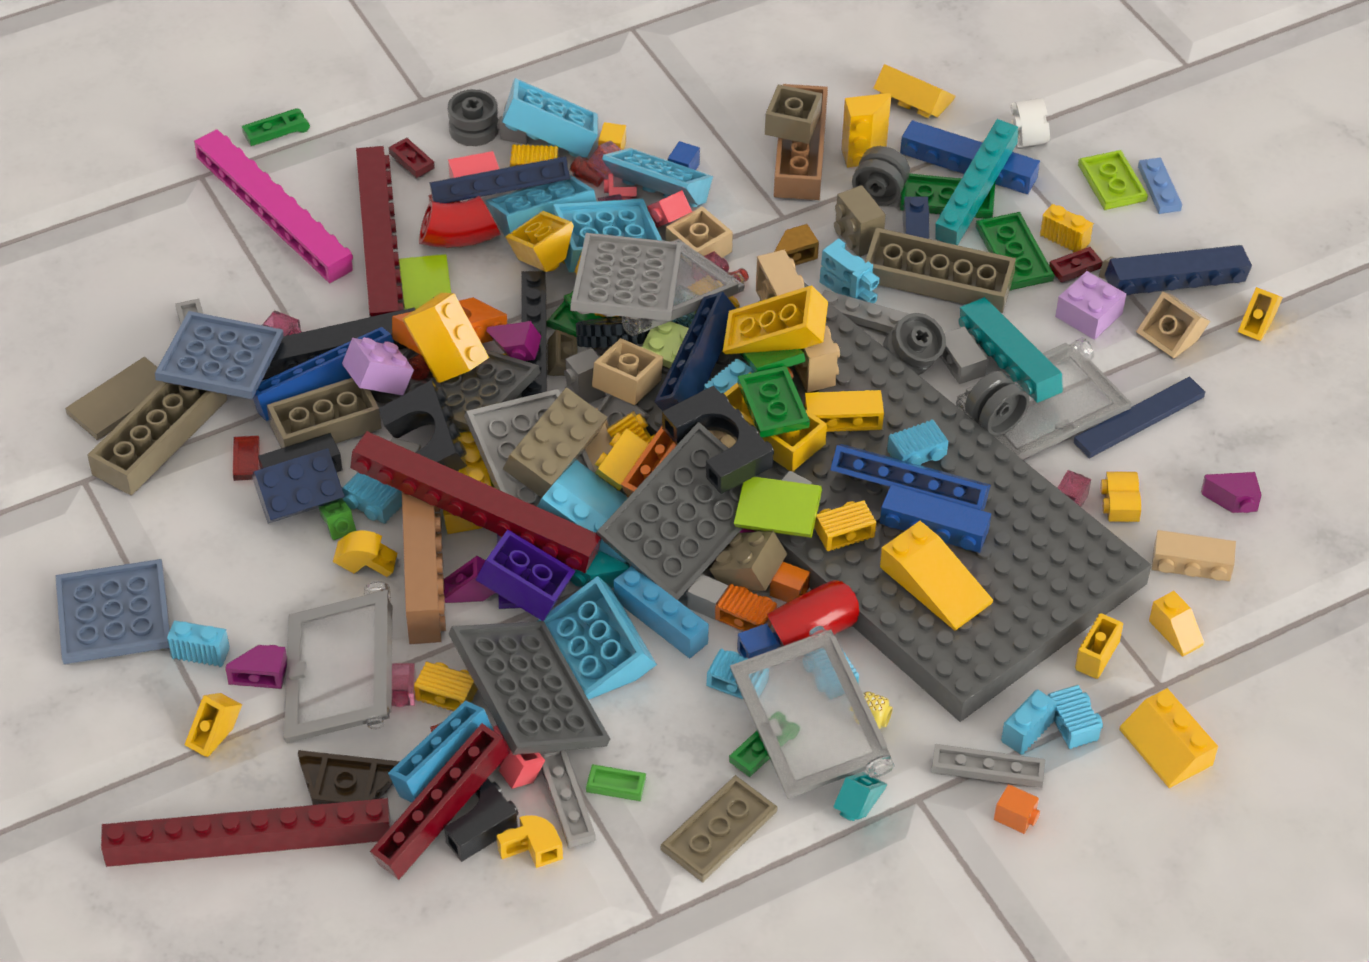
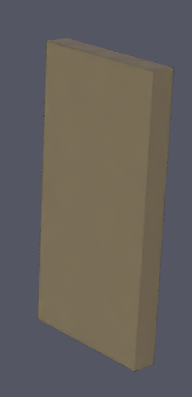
[65,356,162,440]
[660,775,777,883]

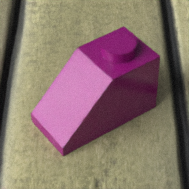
[487,321,542,361]
[1201,472,1262,513]
[444,555,495,603]
[225,645,287,689]

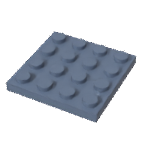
[155,311,283,399]
[55,559,170,664]

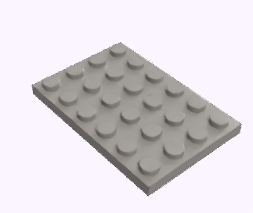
[570,233,682,322]
[464,389,595,506]

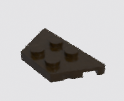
[297,750,400,805]

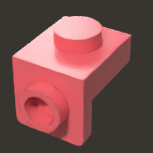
[604,173,637,200]

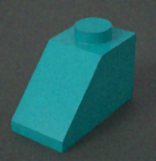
[570,551,630,588]
[833,772,887,821]

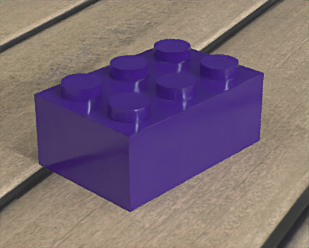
[475,529,575,622]

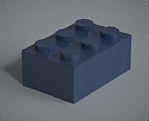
[251,448,345,524]

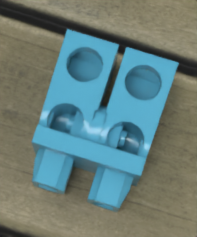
[819,238,880,304]

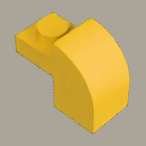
[333,530,398,577]
[497,815,563,868]

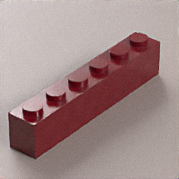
[370,723,510,880]

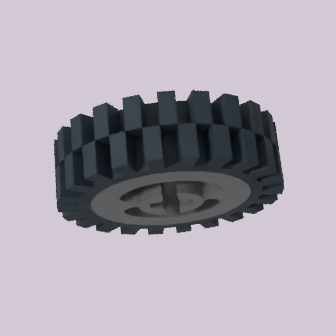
[576,316,650,348]

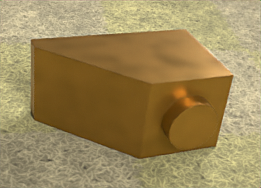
[774,224,819,266]

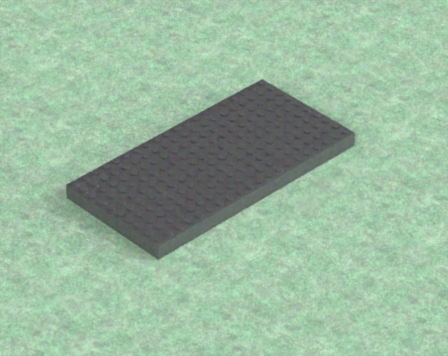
[637,282,1152,722]

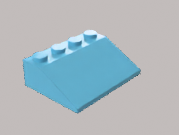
[502,78,598,159]
[602,148,713,207]
[485,175,597,236]
[553,199,662,272]
[537,460,628,564]
[538,576,657,700]

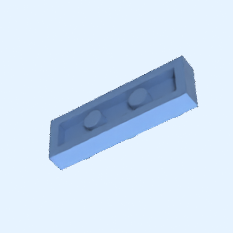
[1138,157,1182,214]

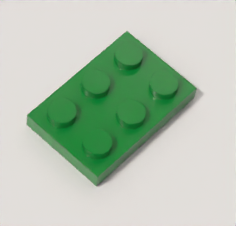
[737,366,810,438]

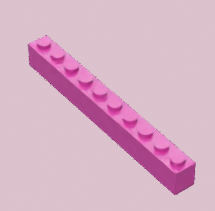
[194,129,353,283]

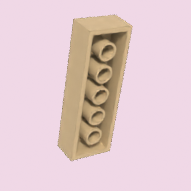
[756,249,840,393]

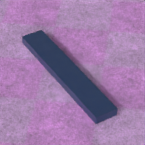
[429,156,570,203]
[1073,376,1206,458]

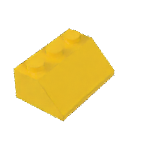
[873,64,955,118]
[841,93,891,168]
[505,211,574,272]
[402,293,489,383]
[1119,688,1218,788]

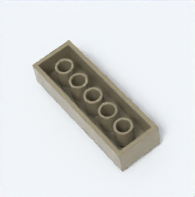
[865,227,1016,313]
[87,382,228,496]

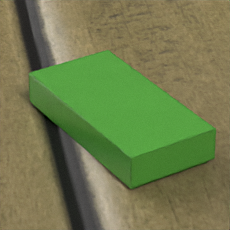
[586,764,646,801]

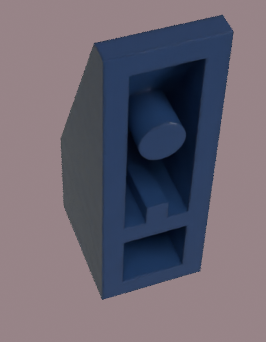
[903,197,930,239]

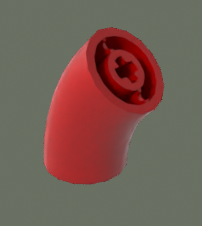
[419,196,501,248]
[767,580,860,646]

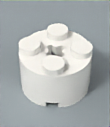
[1010,98,1050,148]

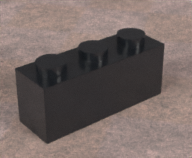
[258,433,343,472]

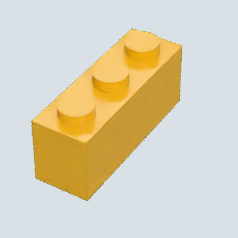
[804,390,884,432]

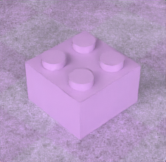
[1055,271,1126,340]
[342,338,414,396]

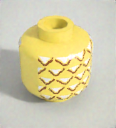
[850,691,893,729]

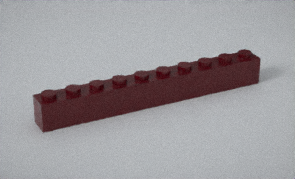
[356,146,404,317]
[350,431,601,573]
[101,798,391,867]

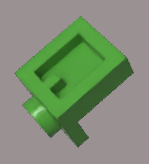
[318,499,356,540]

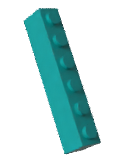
[935,119,1018,245]
[958,297,1063,403]

